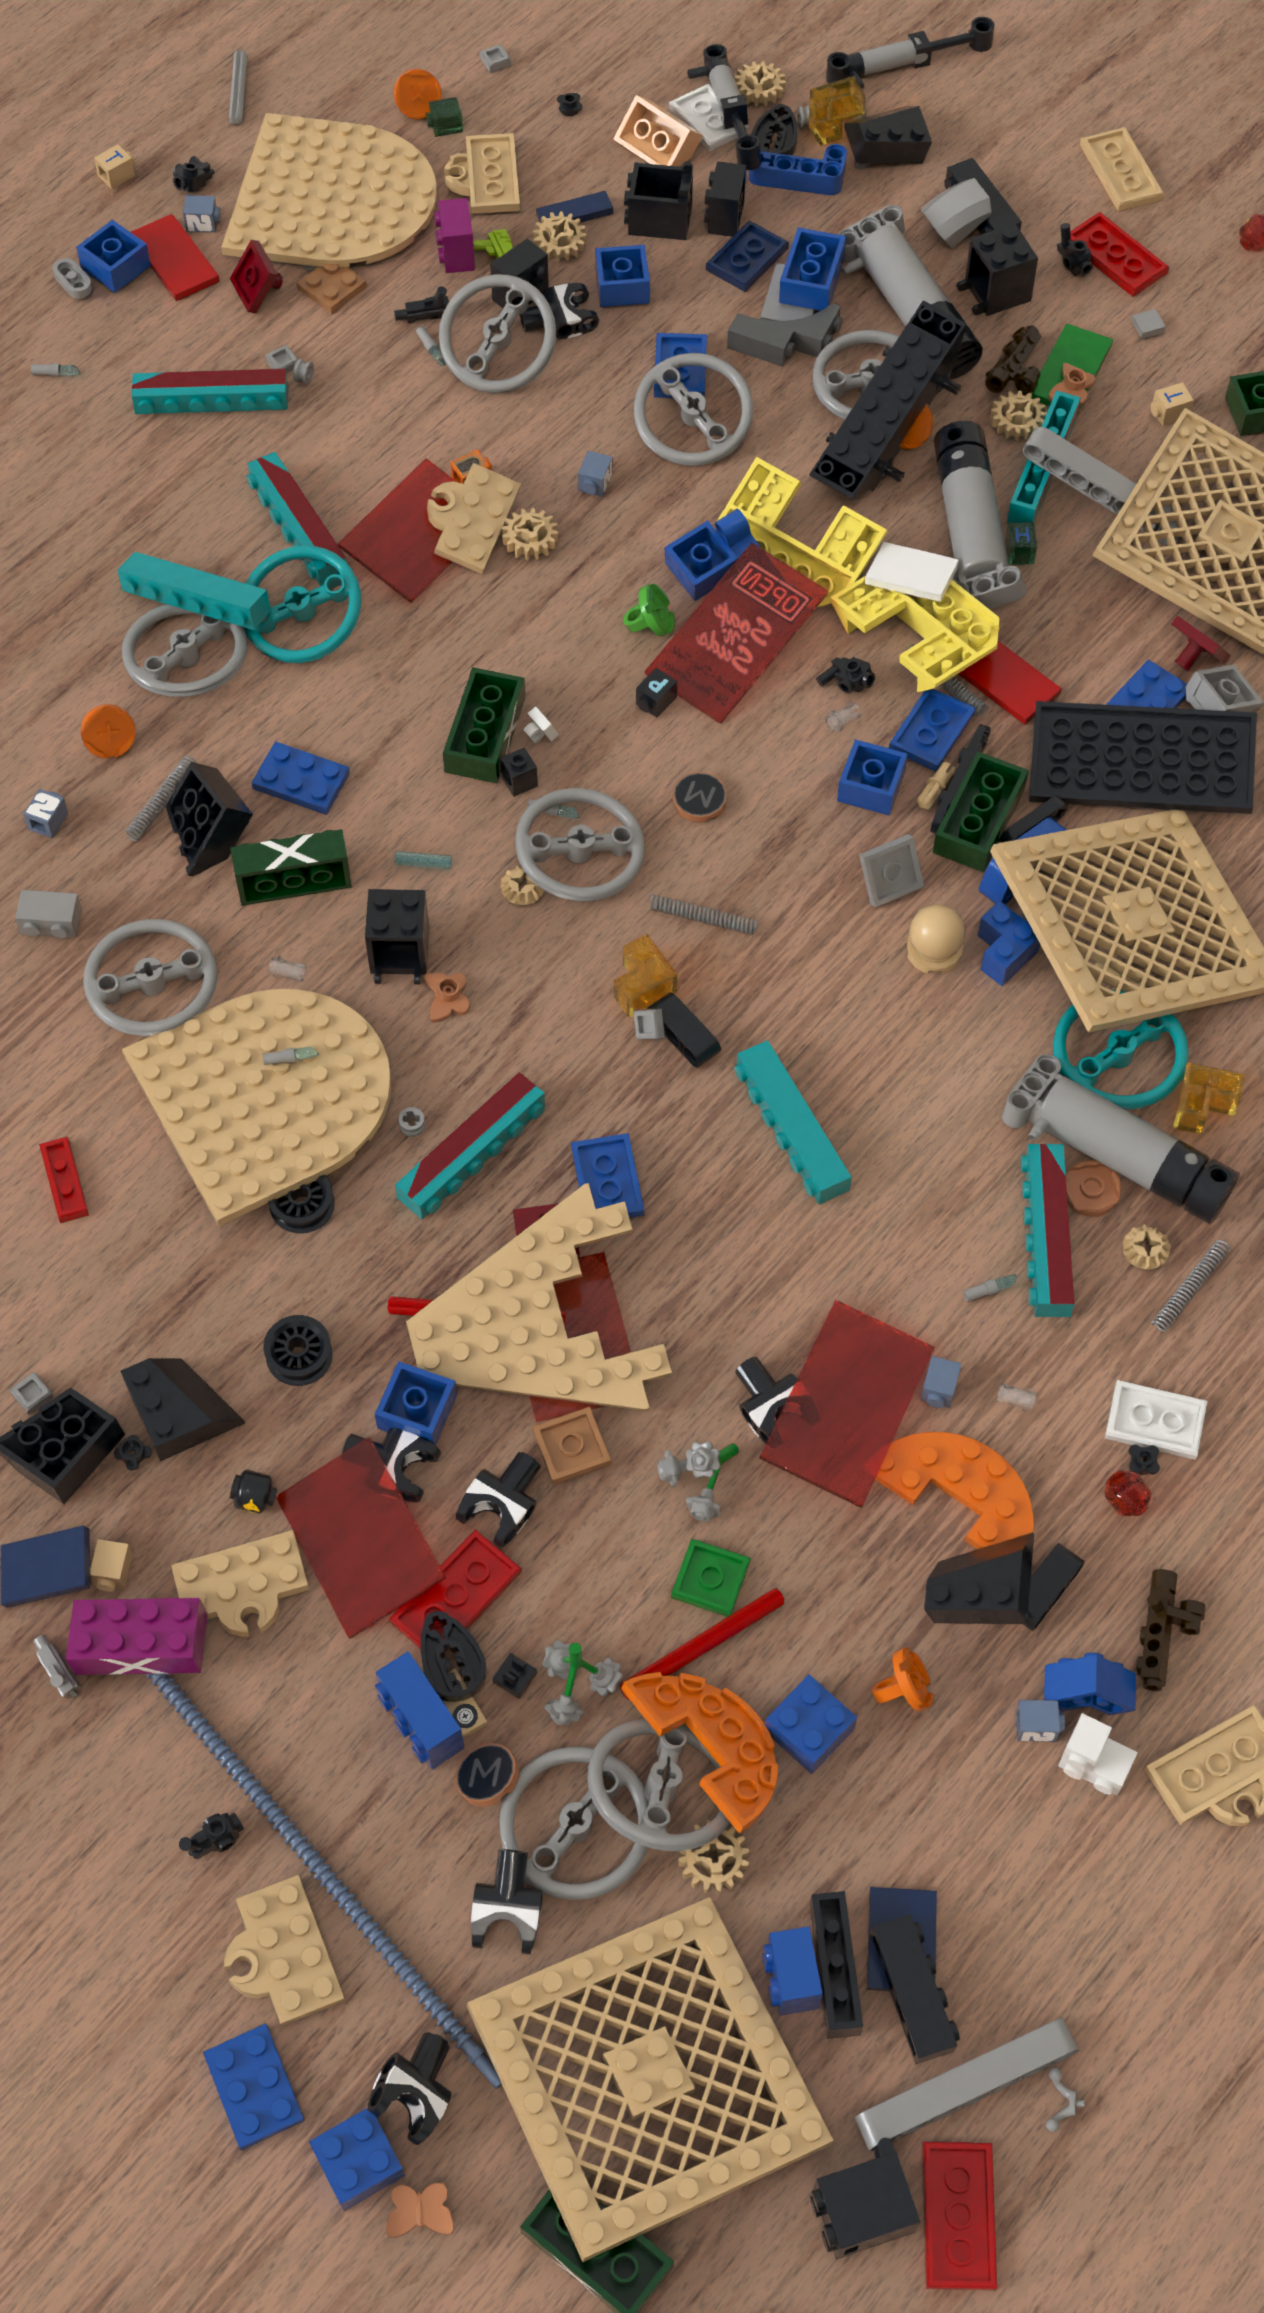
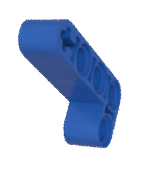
[749,144,847,195]
[715,508,787,614]
[978,817,1067,905]

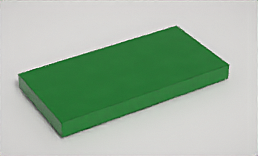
[1031,323,1113,408]

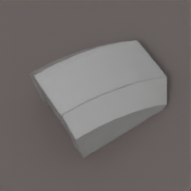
[920,178,992,249]
[1186,665,1264,712]

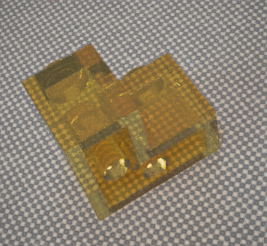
[809,76,865,145]
[614,933,678,1018]
[1172,1062,1245,1134]

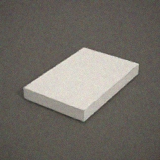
[669,83,749,152]
[865,542,959,602]
[1105,1380,1207,1460]

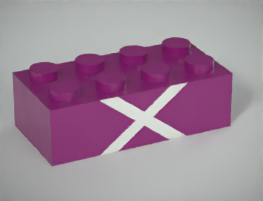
[66,1598,208,1675]

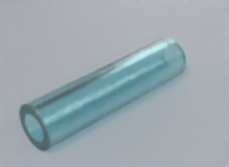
[395,851,452,869]

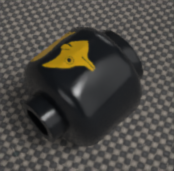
[229,1469,277,1514]

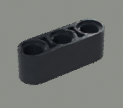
[647,992,721,1068]
[1023,1543,1085,1631]

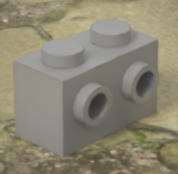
[15,890,81,938]

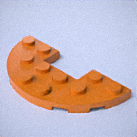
[862,1432,1034,1549]
[621,1672,778,1834]

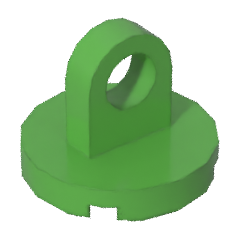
[623,583,675,637]

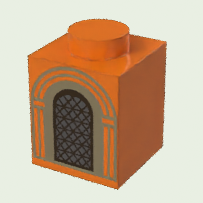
[450,449,493,484]

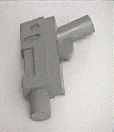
[33,1635,82,1698]

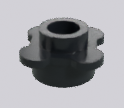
[557,93,583,116]
[114,1435,151,1471]
[1128,1444,1160,1475]

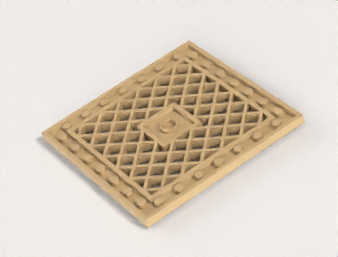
[1092,408,1264,655]
[990,810,1264,1033]
[467,1897,834,2262]

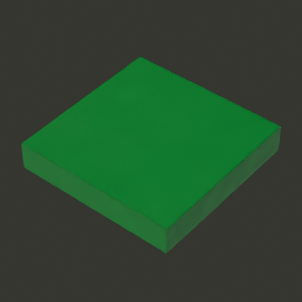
[671,1538,751,1617]

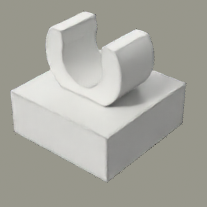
[524,706,559,743]

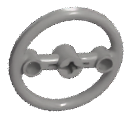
[439,274,556,393]
[813,330,899,419]
[634,353,753,466]
[122,604,248,697]
[515,788,645,901]
[83,919,217,1036]
[587,1718,730,1851]
[500,1747,649,1900]

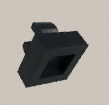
[493,1653,537,1699]

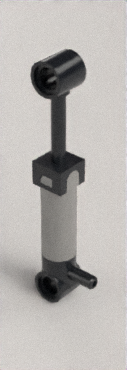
[826,17,995,91]
[687,44,761,170]

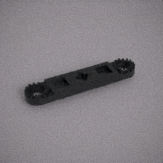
[930,724,991,834]

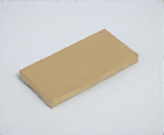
[1080,127,1164,211]

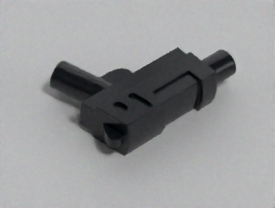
[394,286,449,323]

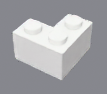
[1058,1713,1138,1796]

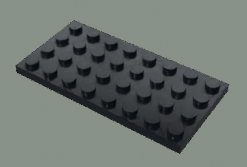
[1029,701,1257,814]

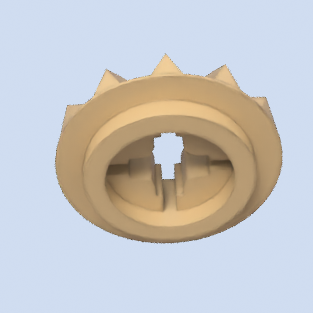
[501,865,545,905]
[1122,1224,1171,1270]

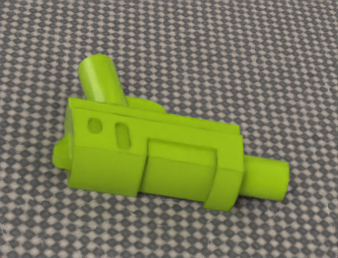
[473,229,513,259]

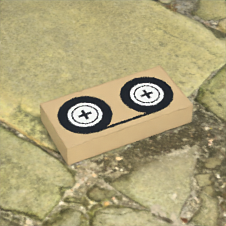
[441,1668,488,1739]

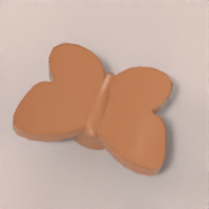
[1048,363,1095,406]
[425,973,469,1022]
[386,2183,454,2238]

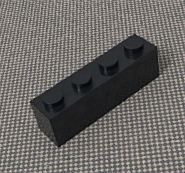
[944,158,1022,235]
[810,1891,863,2039]
[870,1914,960,2065]

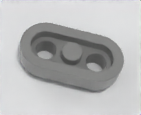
[52,258,92,299]

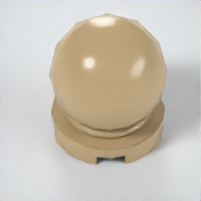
[907,904,966,974]

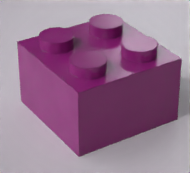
[434,198,475,273]

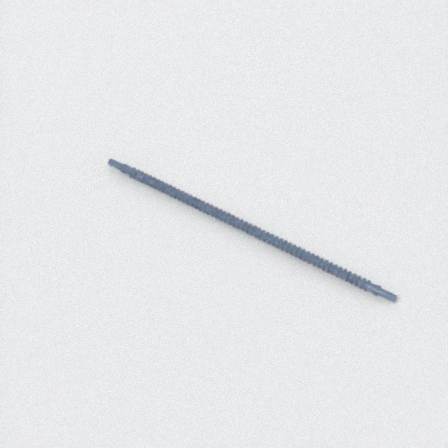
[146,1674,502,2089]

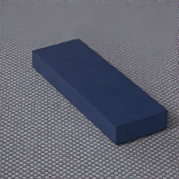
[536,191,613,223]

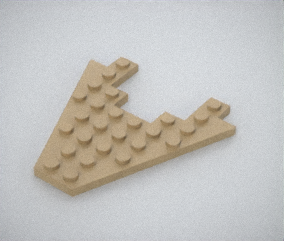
[406,1183,672,1411]

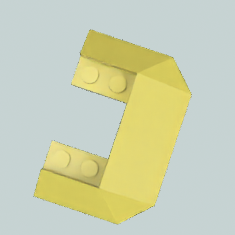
[717,457,888,610]
[830,576,1000,692]

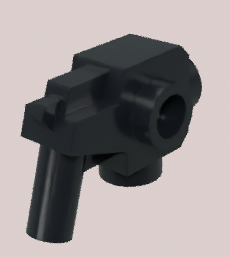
[173,156,214,192]
[1057,223,1093,276]
[816,657,875,694]
[179,1812,244,1859]

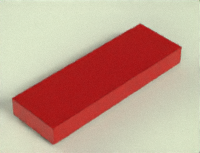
[39,1136,89,1223]

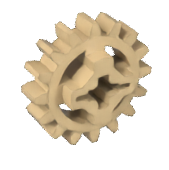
[734,61,786,107]
[533,211,586,262]
[990,391,1047,441]
[502,508,558,560]
[678,1820,749,1895]

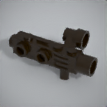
[985,325,1042,394]
[1136,1569,1206,1691]

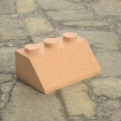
[614,95,703,167]

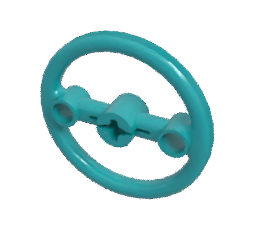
[243,545,362,663]
[1053,990,1189,1110]

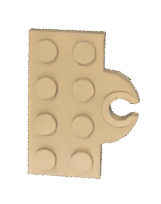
[444,133,520,214]
[427,463,521,574]
[171,1530,309,1637]
[1144,1705,1264,1827]
[224,1875,345,2027]

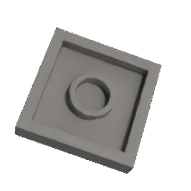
[859,834,924,907]

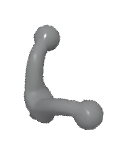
[1046,2067,1085,2132]

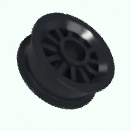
[268,1174,335,1234]
[263,1315,333,1386]

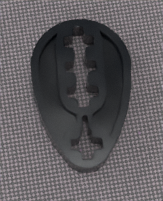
[751,104,797,156]
[421,1611,487,1702]

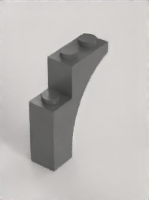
[727,303,843,367]

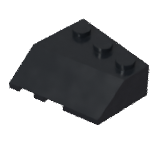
[844,106,932,164]
[166,762,253,877]
[120,1358,245,1462]
[0,1388,125,1504]
[924,1532,1034,1624]

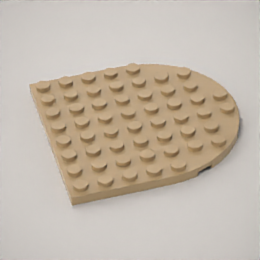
[221,113,437,268]
[122,989,391,1226]

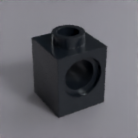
[500,747,538,797]

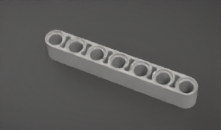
[1023,427,1188,545]
[854,2018,1079,2151]

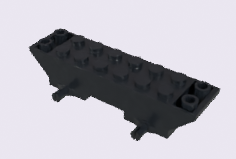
[809,300,967,500]

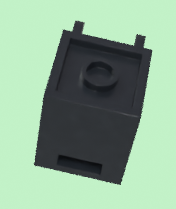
[624,162,693,240]
[956,224,1038,316]
[365,889,430,985]
[810,2138,921,2260]

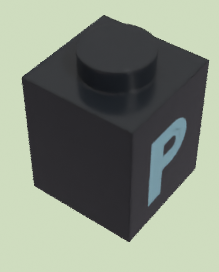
[636,668,677,718]

